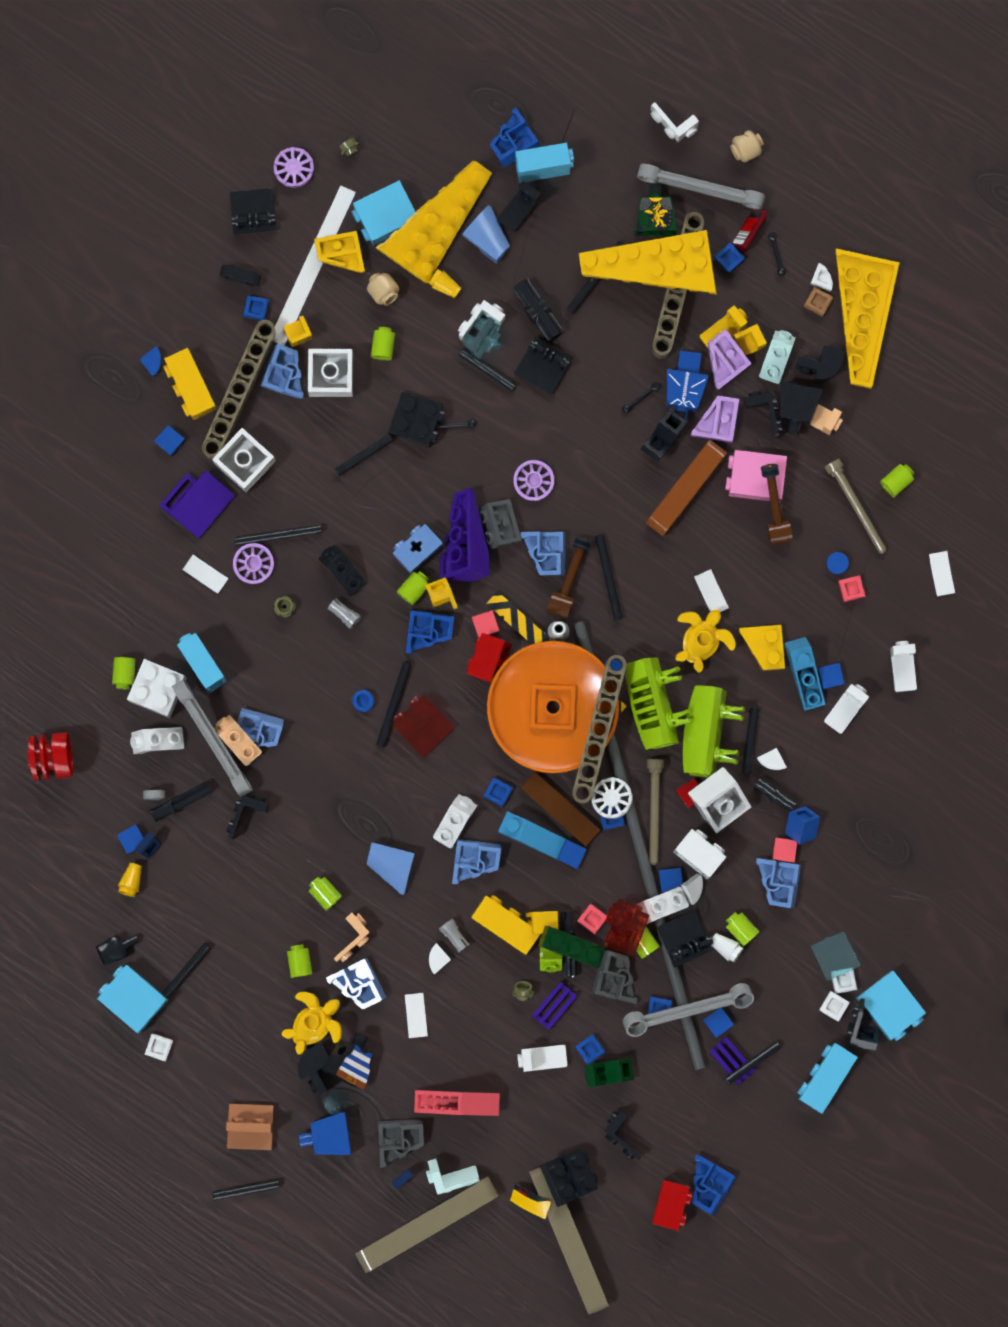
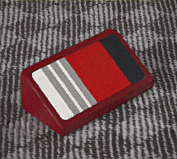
[732,209,768,253]

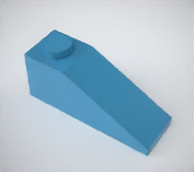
[498,811,567,859]

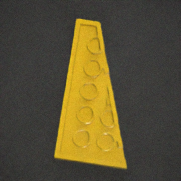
[376,161,492,283]
[579,230,717,295]
[835,249,899,389]

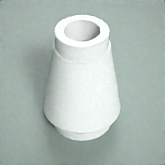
[548,621,569,642]
[711,933,744,962]

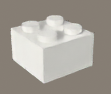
[308,349,353,397]
[212,428,276,493]
[127,659,187,718]
[688,767,751,833]
[673,829,726,880]

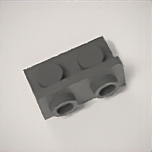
[479,499,522,550]

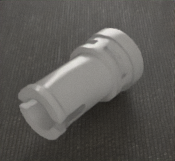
[328,598,361,630]
[439,918,469,953]

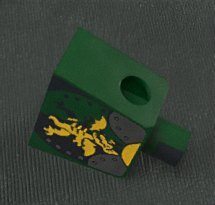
[635,185,677,236]

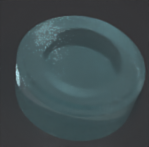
[323,1093,341,1116]

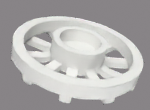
[591,777,633,819]

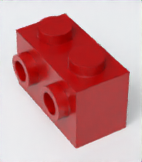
[467,633,512,683]
[651,1180,692,1231]

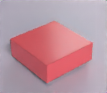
[838,575,865,602]
[472,610,499,638]
[772,838,797,863]
[577,904,608,934]

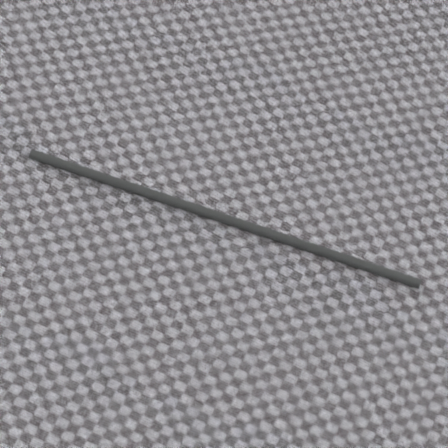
[574,621,706,1070]

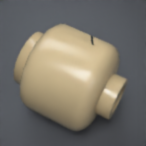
[730,130,764,162]
[367,273,399,305]

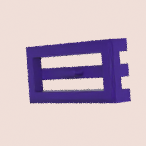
[159,473,197,520]
[532,982,577,1030]
[709,1037,755,1085]

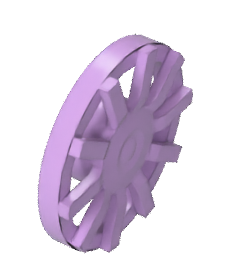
[273,147,314,188]
[514,460,554,501]
[233,543,274,584]

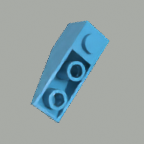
[784,637,825,711]

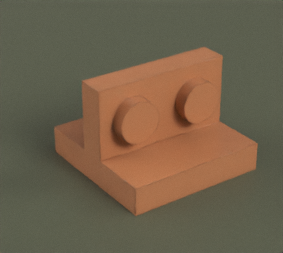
[226,1104,274,1150]

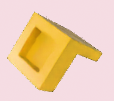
[283,316,312,348]
[733,324,767,356]
[425,577,458,609]
[526,911,558,934]

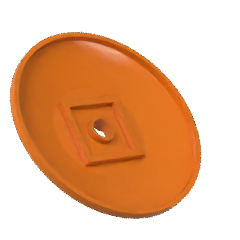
[487,641,619,773]

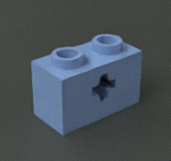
[393,524,443,575]

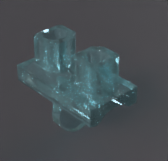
[462,317,501,360]

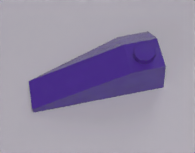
[440,488,490,582]

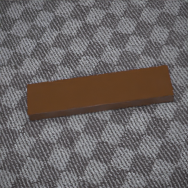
[520,772,600,847]

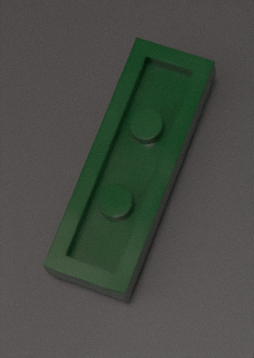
[538,926,605,968]

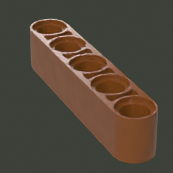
[646,440,727,536]

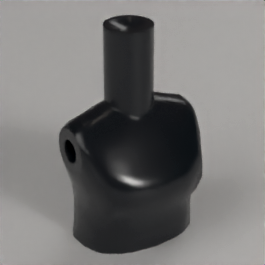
[96,935,139,966]

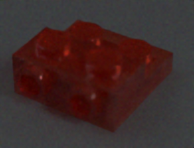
[392,695,455,758]
[604,900,650,956]

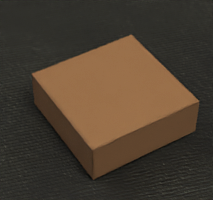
[804,287,833,317]

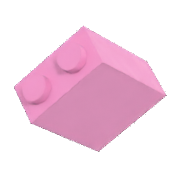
[725,450,787,502]

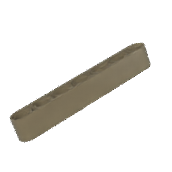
[652,212,704,359]
[202,320,276,461]
[572,655,626,803]
[529,1167,609,1315]
[355,1177,499,1273]

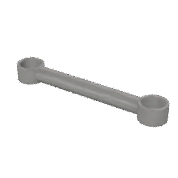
[637,164,765,210]
[172,679,253,798]
[623,983,754,1037]

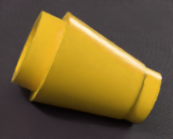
[428,269,461,298]
[118,863,142,897]

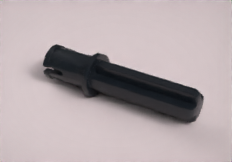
[149,781,213,822]
[561,911,577,977]

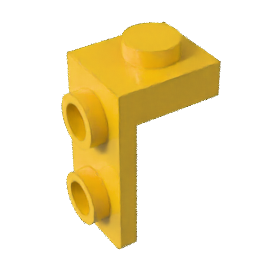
[700,305,748,348]

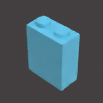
[515,143,574,183]
[351,180,415,246]
[177,633,228,693]
[97,965,168,1034]
[856,971,926,1041]

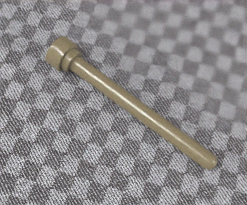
[825,458,886,554]
[647,759,664,865]

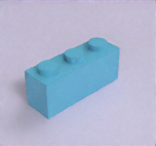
[797,1043,858,1114]

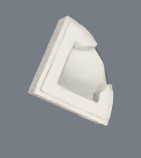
[811,263,833,292]
[757,748,787,770]
[681,874,703,905]
[429,943,451,975]

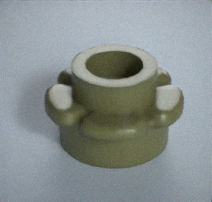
[339,138,360,157]
[274,596,295,618]
[512,981,534,1001]

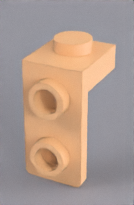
[811,404,843,435]
[214,715,262,766]
[334,913,370,962]

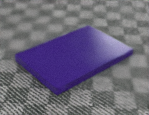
[169,470,235,539]

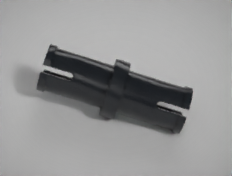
[754,777,797,813]

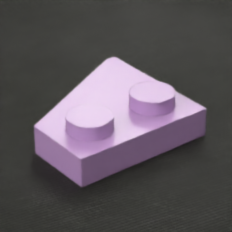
[707,329,751,390]
[691,396,739,443]

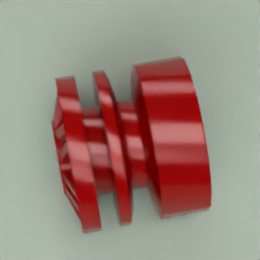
[27,732,73,782]

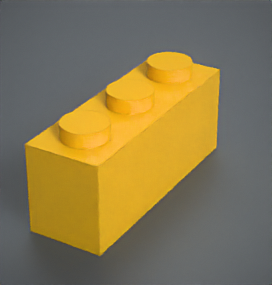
[163,348,217,421]
[471,895,540,955]

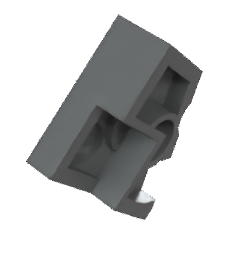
[592,950,637,1004]
[378,1119,424,1168]

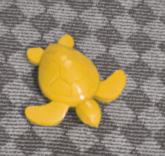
[675,609,736,673]
[281,992,342,1055]

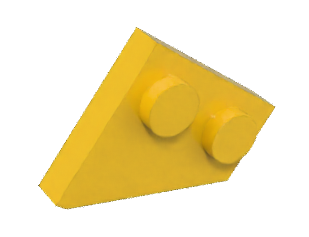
[314,231,365,273]
[739,625,785,671]

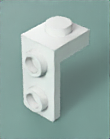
[650,102,699,142]
[458,300,505,341]
[890,641,917,692]
[824,684,869,734]
[130,727,184,754]
[433,794,478,848]
[634,887,689,926]
[517,1045,567,1072]

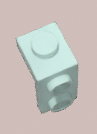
[759,330,796,384]
[426,1159,480,1194]

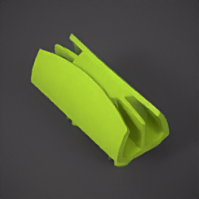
[625,658,693,750]
[683,686,745,778]

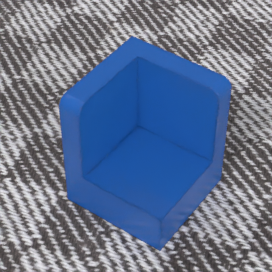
[785,806,820,844]

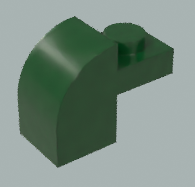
[585,1058,634,1088]

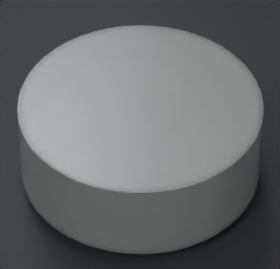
[143,790,165,800]

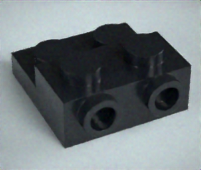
[388,392,446,447]
[540,1147,599,1207]

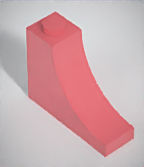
[414,1090,500,1116]

